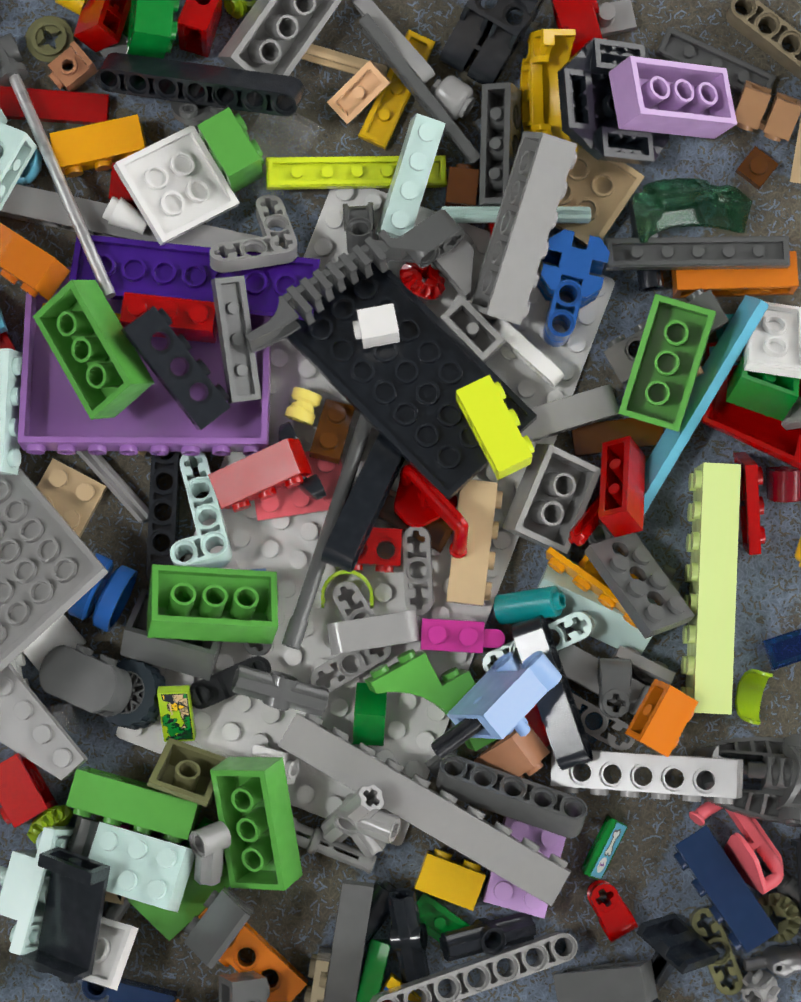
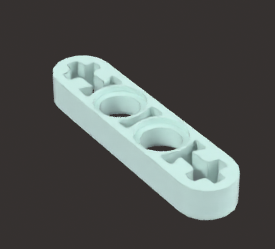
[483,611,595,673]

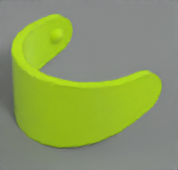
[321,570,374,608]
[735,669,773,725]

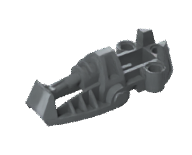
[694,734,801,827]

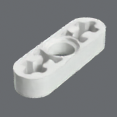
[492,319,565,388]

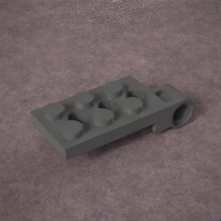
[584,520,695,639]

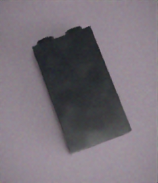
[21,847,110,984]

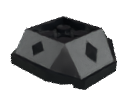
[557,38,670,165]

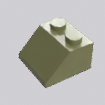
[147,738,226,807]

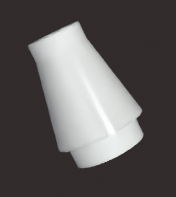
[102,196,148,235]

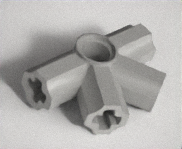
[320,785,401,857]

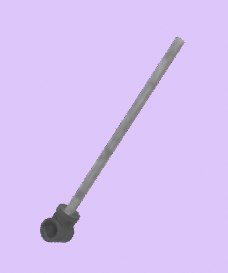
[0,33,116,299]

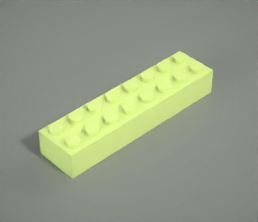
[680,462,741,715]

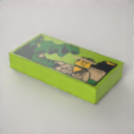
[157,685,196,742]

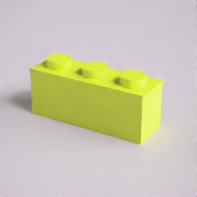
[456,374,535,480]

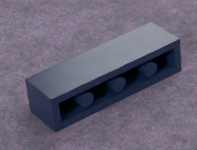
[673,825,779,954]

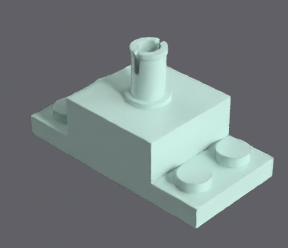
[0,826,74,955]

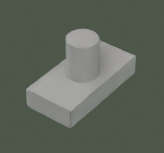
[596,0,637,37]

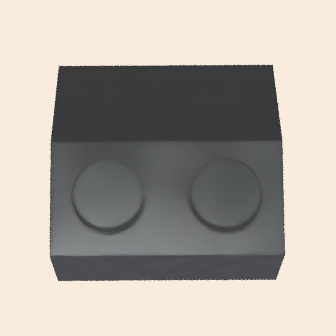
[184,887,254,970]

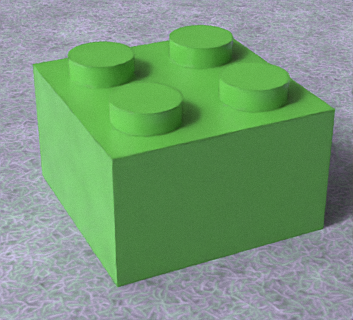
[197,107,265,193]

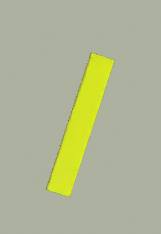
[265,155,447,190]

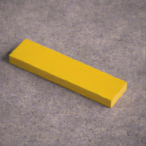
[358,29,435,150]

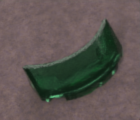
[632,178,752,243]

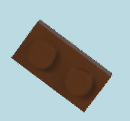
[309,399,355,465]

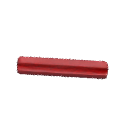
[568,494,600,546]

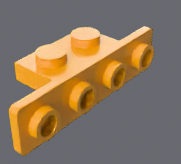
[546,547,639,628]

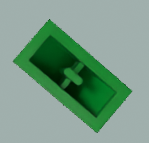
[353,682,387,746]

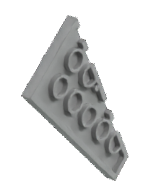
[0,664,88,780]

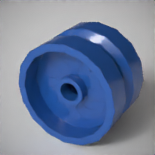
[68,553,138,632]

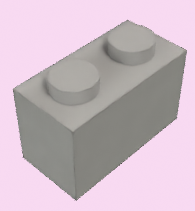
[440,296,505,363]

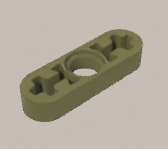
[690,906,743,995]

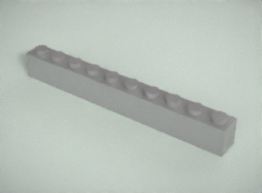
[278,713,571,907]

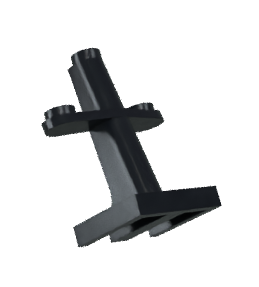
[636,913,720,1002]

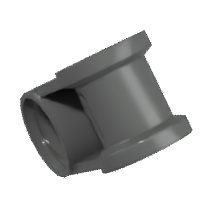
[343,202,375,254]
[598,658,632,718]

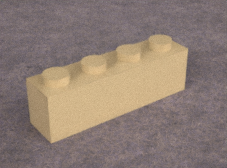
[446,480,503,607]

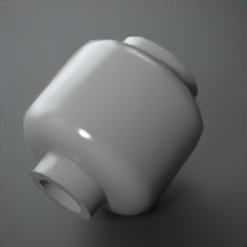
[430,75,476,121]

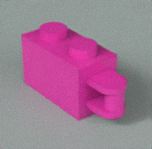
[420,618,505,654]

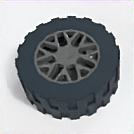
[103,659,166,730]

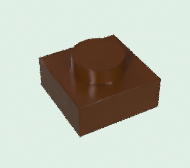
[735,146,779,190]

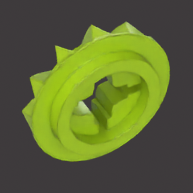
[27,805,73,844]

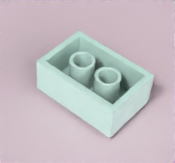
[88,822,195,912]

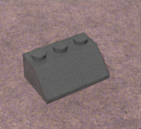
[120,588,223,681]

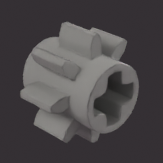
[740,969,781,1002]

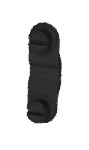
[190,656,272,709]

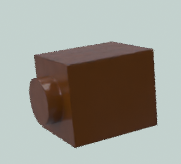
[445,163,479,206]

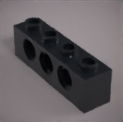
[121,306,231,430]

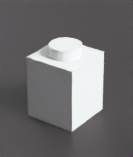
[352,303,400,349]

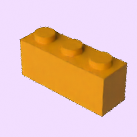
[49,114,147,178]

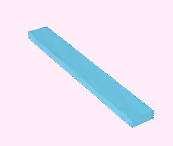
[644,295,769,514]

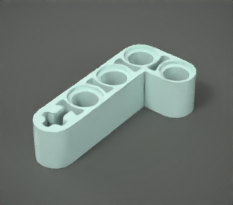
[170,452,232,568]

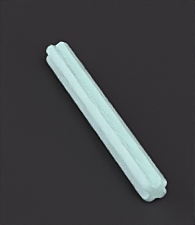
[441,206,591,223]

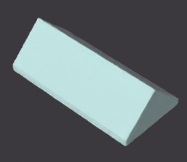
[537,560,656,655]

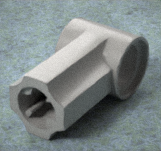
[189,821,231,886]

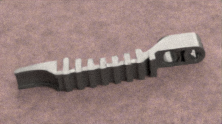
[245,209,465,353]

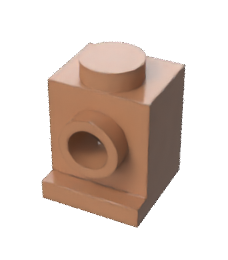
[48,41,97,92]

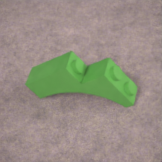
[365,649,497,751]

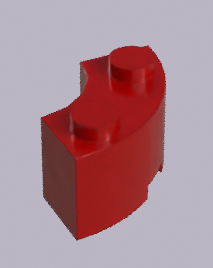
[551,0,607,59]

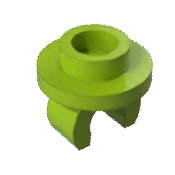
[224,0,256,19]

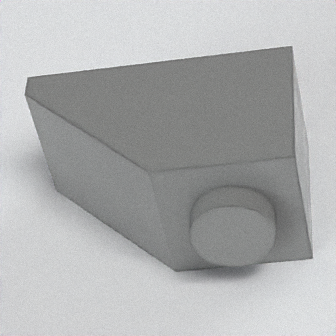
[433,231,474,300]

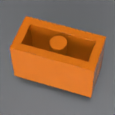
[625,679,698,757]

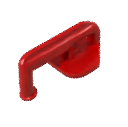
[394,464,469,559]

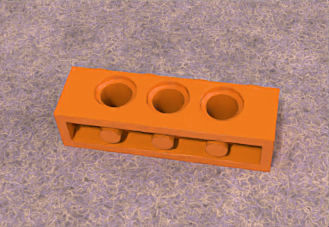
[198,908,308,1002]

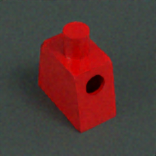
[177,0,222,57]

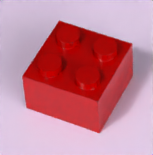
[0,753,58,828]

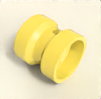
[284,387,323,426]

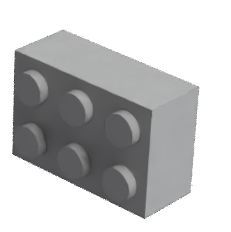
[502,444,601,554]

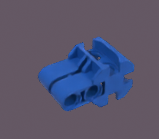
[537,229,610,347]

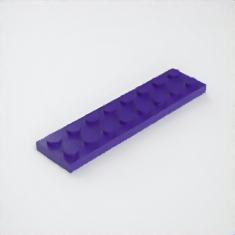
[69,235,320,320]

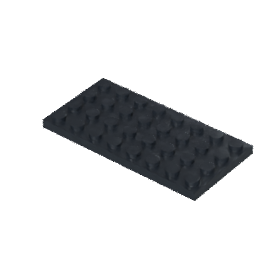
[286,262,537,500]

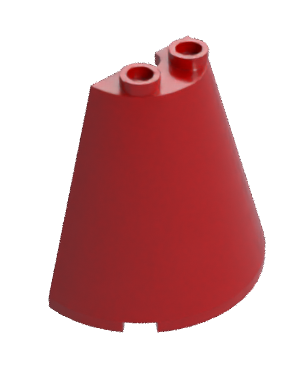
[700,365,801,470]

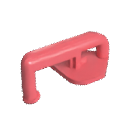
[689,801,784,895]

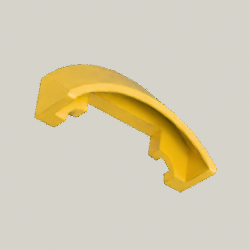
[520,29,578,153]

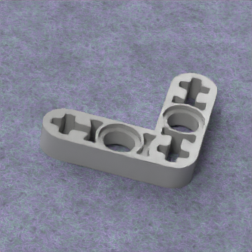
[210,195,298,273]
[310,581,391,692]

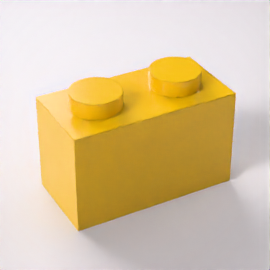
[414,848,486,911]

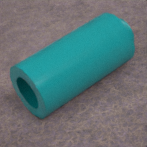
[494,586,566,625]

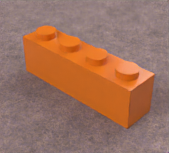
[0,223,70,301]
[671,251,799,298]

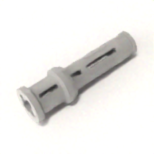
[293,817,377,874]

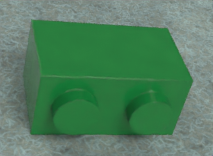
[726,356,799,421]

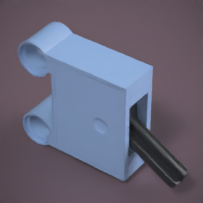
[431,651,562,758]

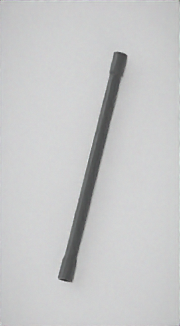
[282,414,372,650]

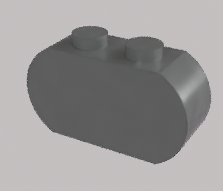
[39,644,132,717]

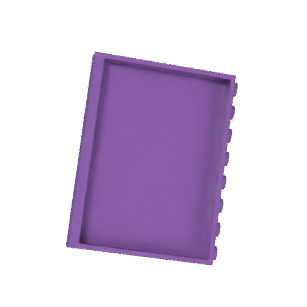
[18,267,272,456]

